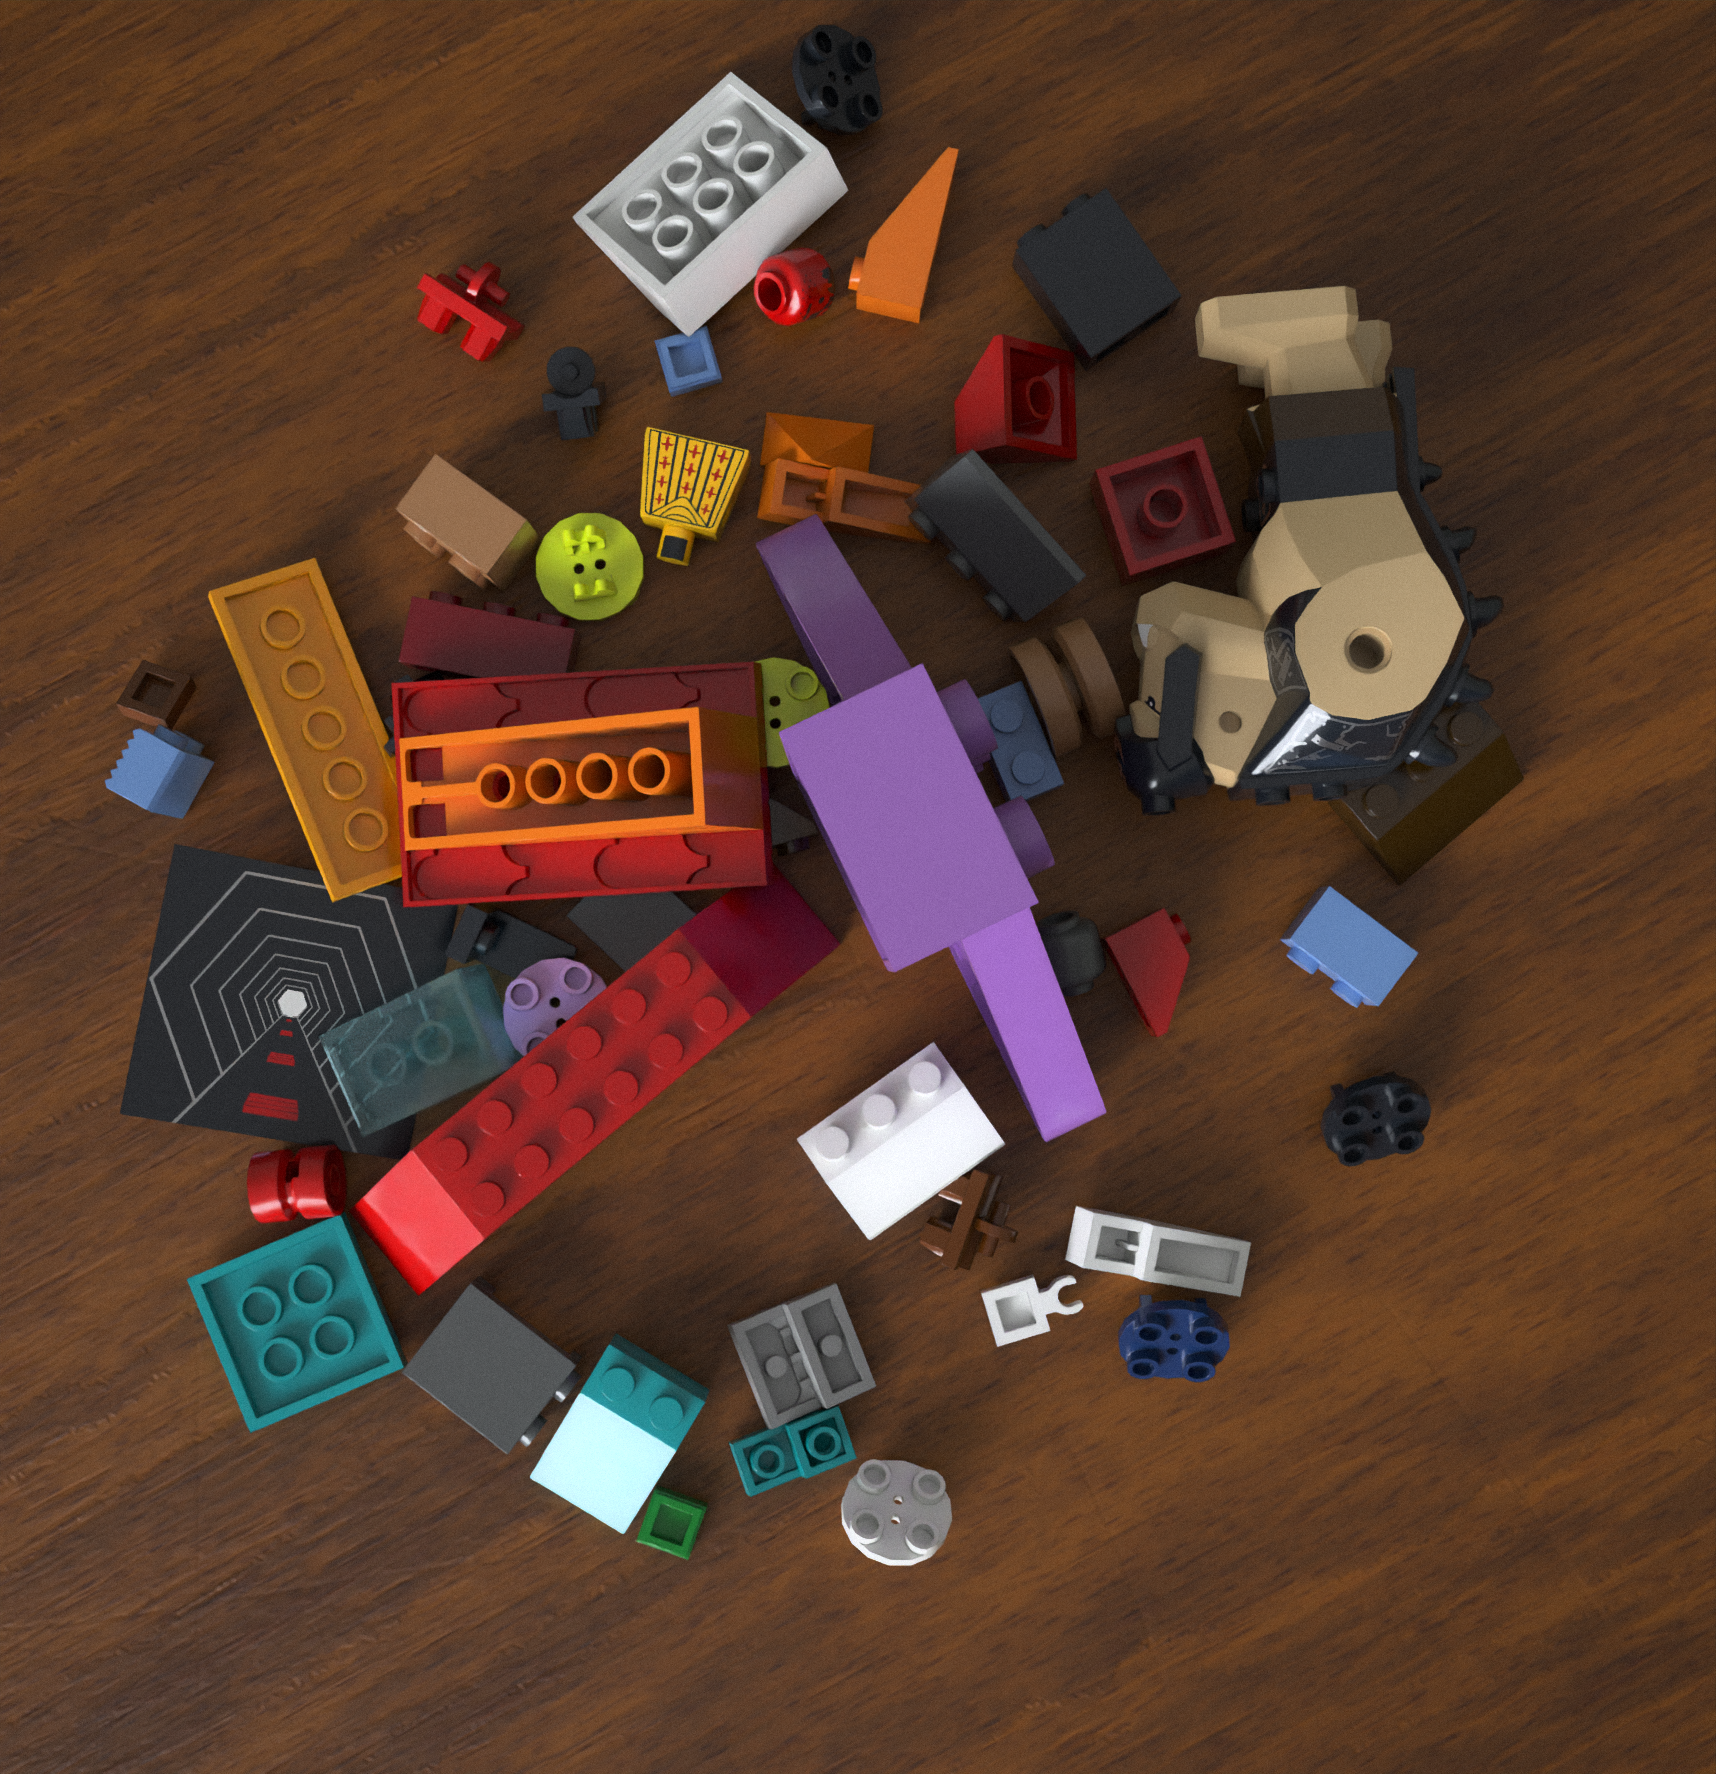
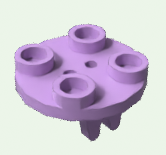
[503,958,607,1056]

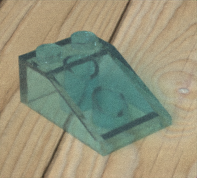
[319,964,524,1137]

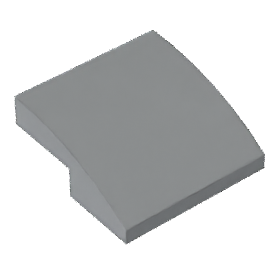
[727,1283,876,1430]

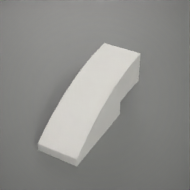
[1065,1206,1251,1297]

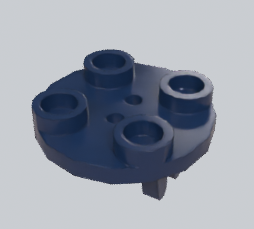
[1118,1295,1230,1382]

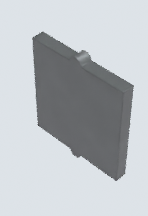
[566,892,697,972]

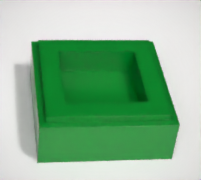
[636,1485,708,1560]

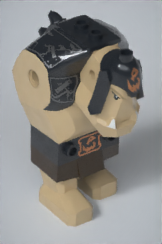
[1114,286,1504,816]

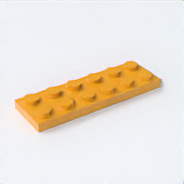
[208,558,402,902]

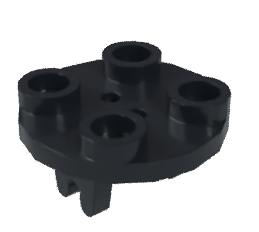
[792,25,883,136]
[1320,1071,1431,1167]

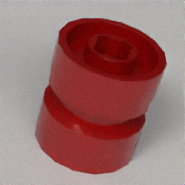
[247,1144,347,1223]

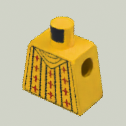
[640,427,751,566]

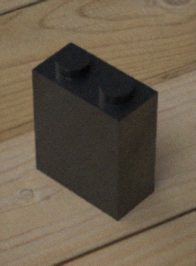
[1012,188,1182,372]

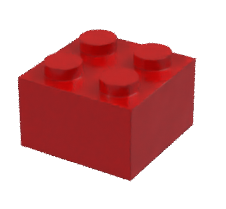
[1089,436,1236,586]

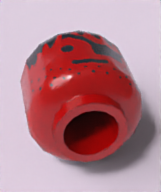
[754,247,836,326]

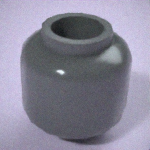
[1036,910,1107,996]

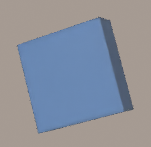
[655,326,723,397]

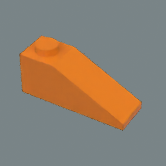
[848,147,959,324]

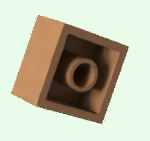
[395,454,542,592]

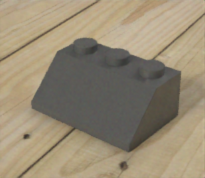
[904,449,1086,622]

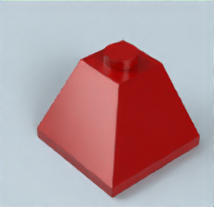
[954,334,1077,464]

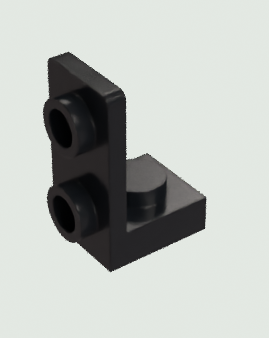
[444,903,578,979]

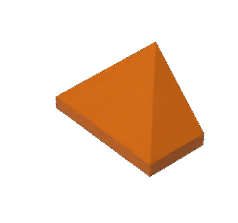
[760,412,874,473]

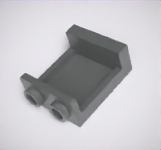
[402,1276,582,1455]

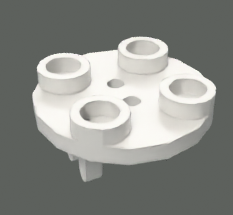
[841,1459,952,1565]

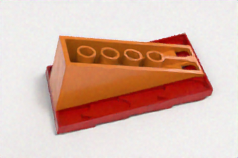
[391,662,774,907]

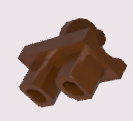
[920,1169,1019,1270]

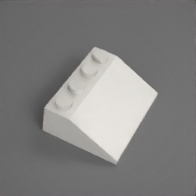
[572,72,849,337]

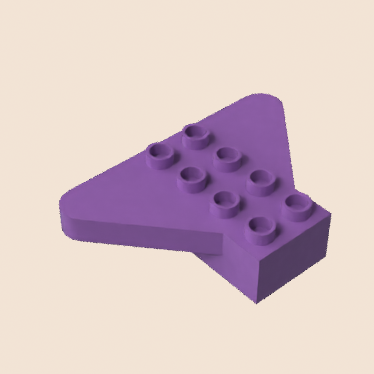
[755,514,1106,1142]

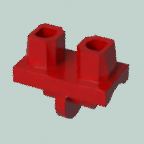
[417,261,525,362]

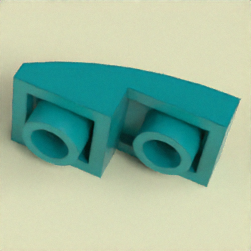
[729,1405,857,1497]

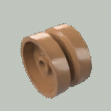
[1007,616,1126,759]

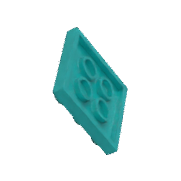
[187,1212,408,1433]

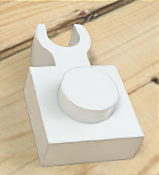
[980,1274,1084,1347]

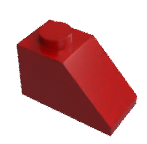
[1101,908,1191,1037]

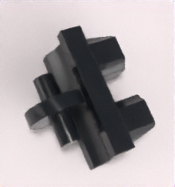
[542,346,607,440]

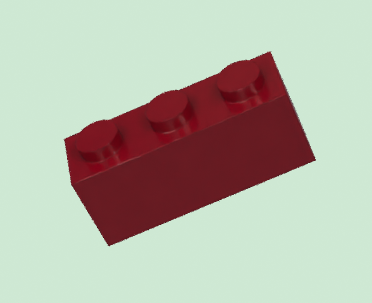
[399,591,581,679]

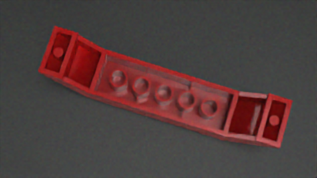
[349,863,841,1296]

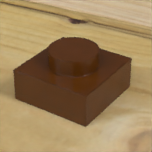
[116,660,197,730]

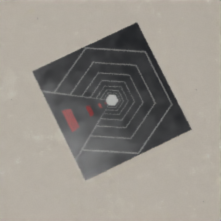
[120,844,458,1160]

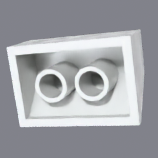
[797,1042,1006,1240]

